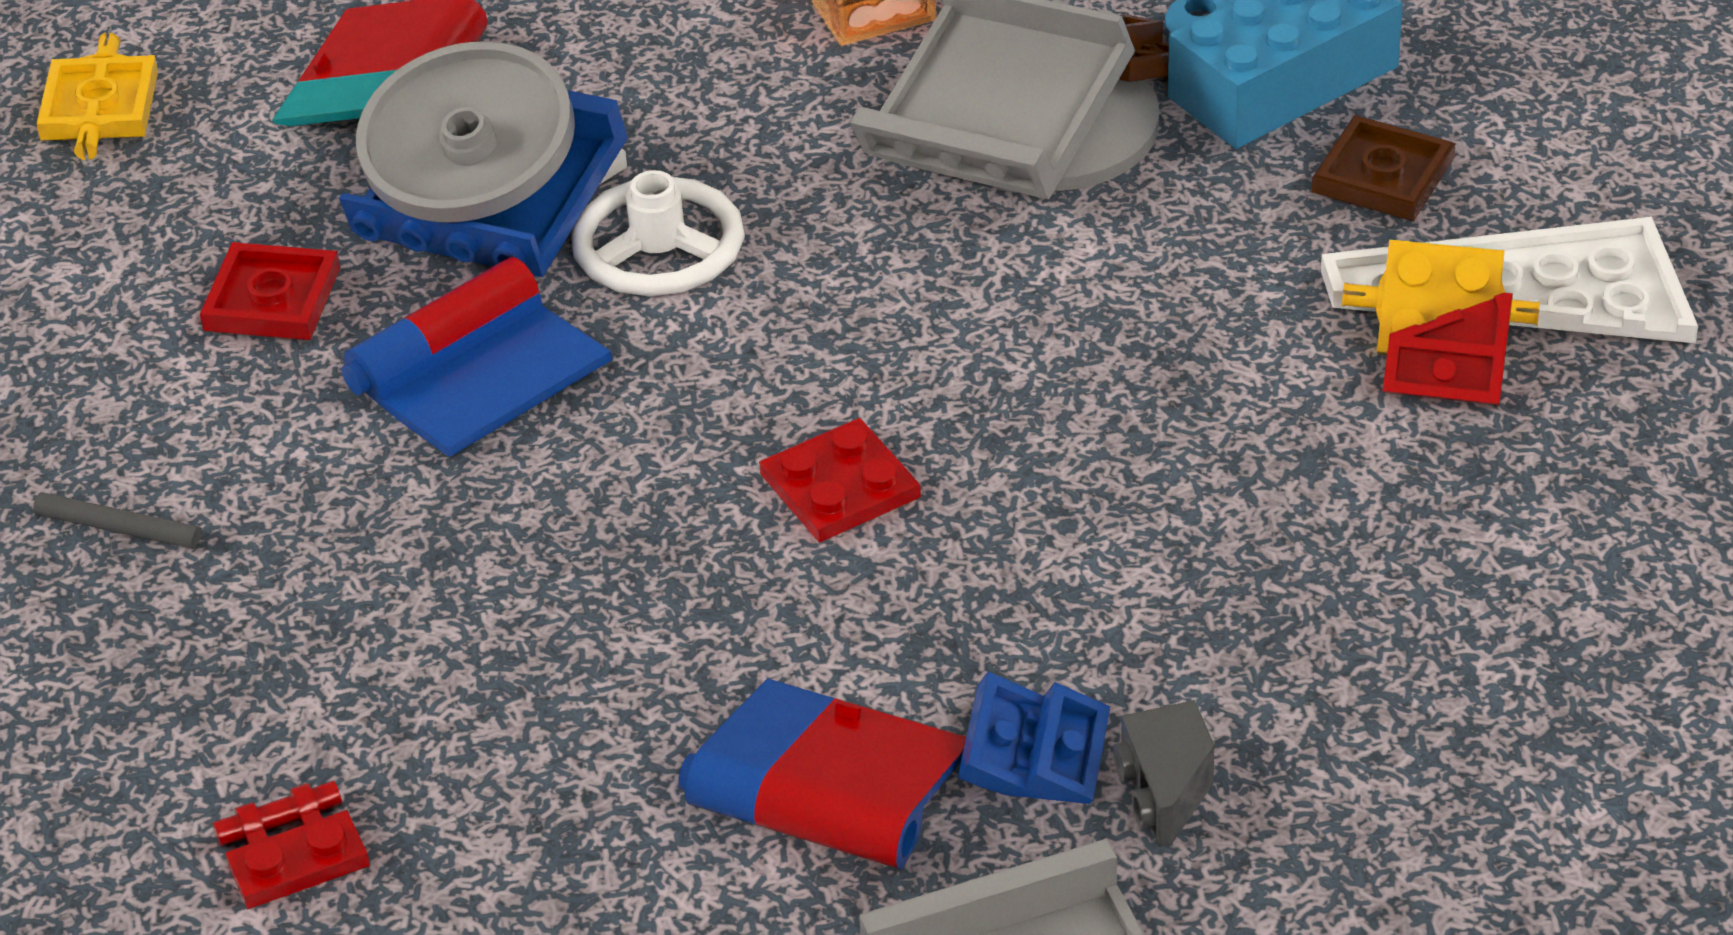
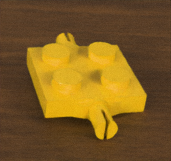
[37,33,158,160]
[1342,240,1540,355]

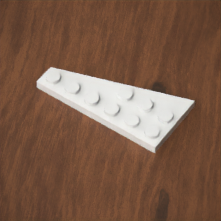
[1321,217,1698,344]

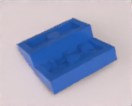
[957,671,1111,804]

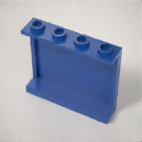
[339,90,628,278]

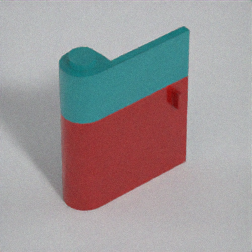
[272,0,488,126]

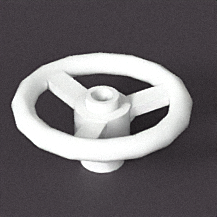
[571,170,745,297]

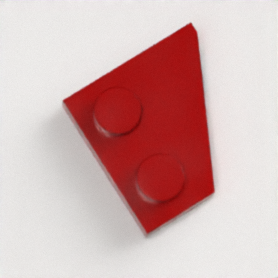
[1383,293,1513,406]

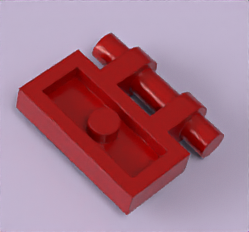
[212,780,370,910]

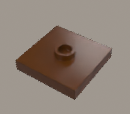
[1312,115,1456,221]

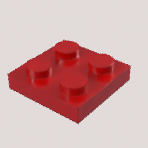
[200,242,341,340]
[759,417,921,543]

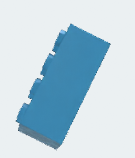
[1165,0,1403,149]

